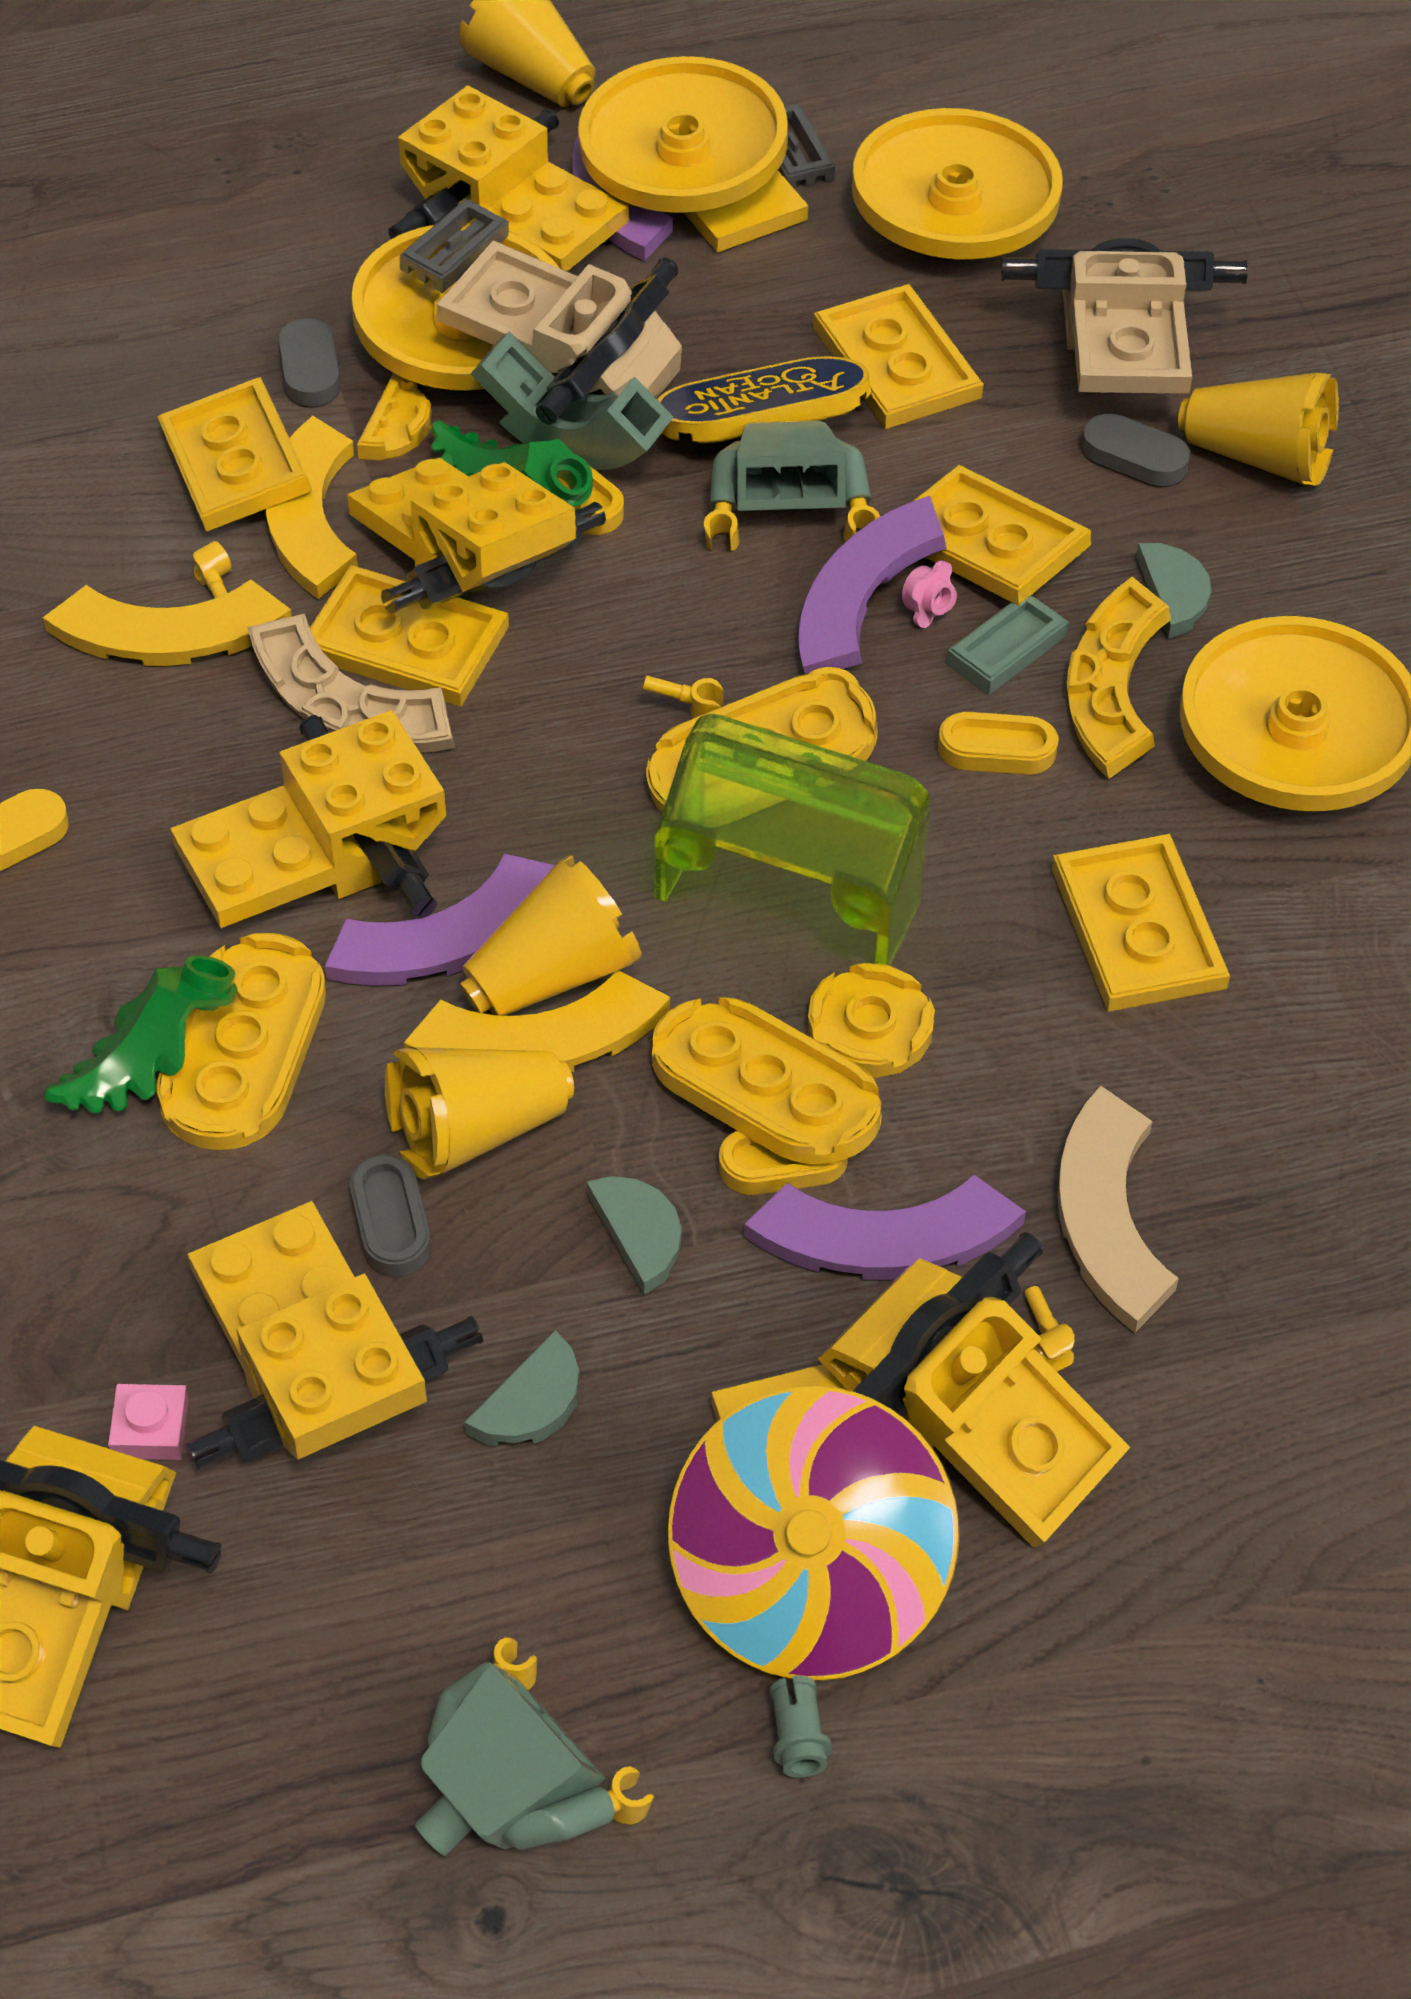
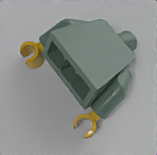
[704,421,881,551]
[415,1637,654,1856]

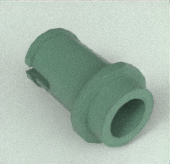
[770,1676,832,1778]

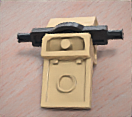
[1001,238,1248,394]
[437,240,682,425]

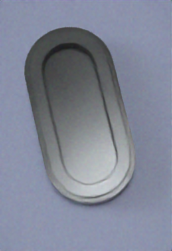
[279,318,340,407]
[1082,414,1190,486]
[350,1155,431,1277]

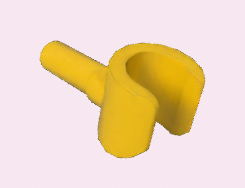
[193,541,232,599]
[642,675,724,719]
[1024,1286,1074,1372]

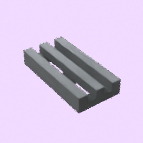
[778,104,835,190]
[400,198,509,293]

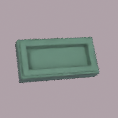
[946,595,1069,695]

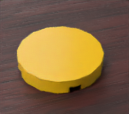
[807,963,935,1078]

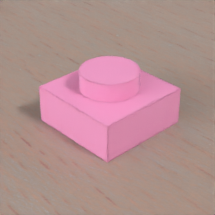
[108,1384,189,1460]

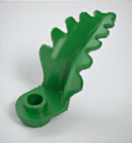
[430,420,593,509]
[43,955,237,1114]

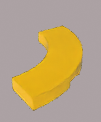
[266,416,358,600]
[1067,577,1171,779]
[43,579,292,666]
[404,970,670,1072]

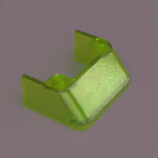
[655,714,930,965]

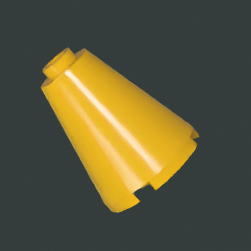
[459,0,595,107]
[1178,372,1339,485]
[459,854,642,1016]
[385,1047,574,1180]

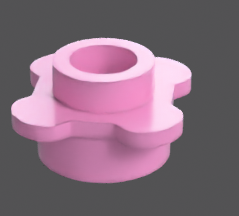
[902,560,957,628]

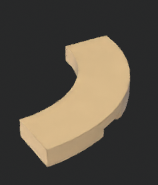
[248,613,455,753]
[1057,1086,1179,1333]

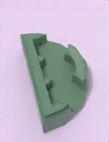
[1136,543,1212,639]
[587,1176,682,1295]
[464,1330,580,1447]

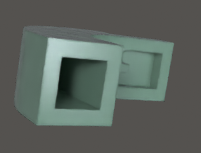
[470,331,673,470]

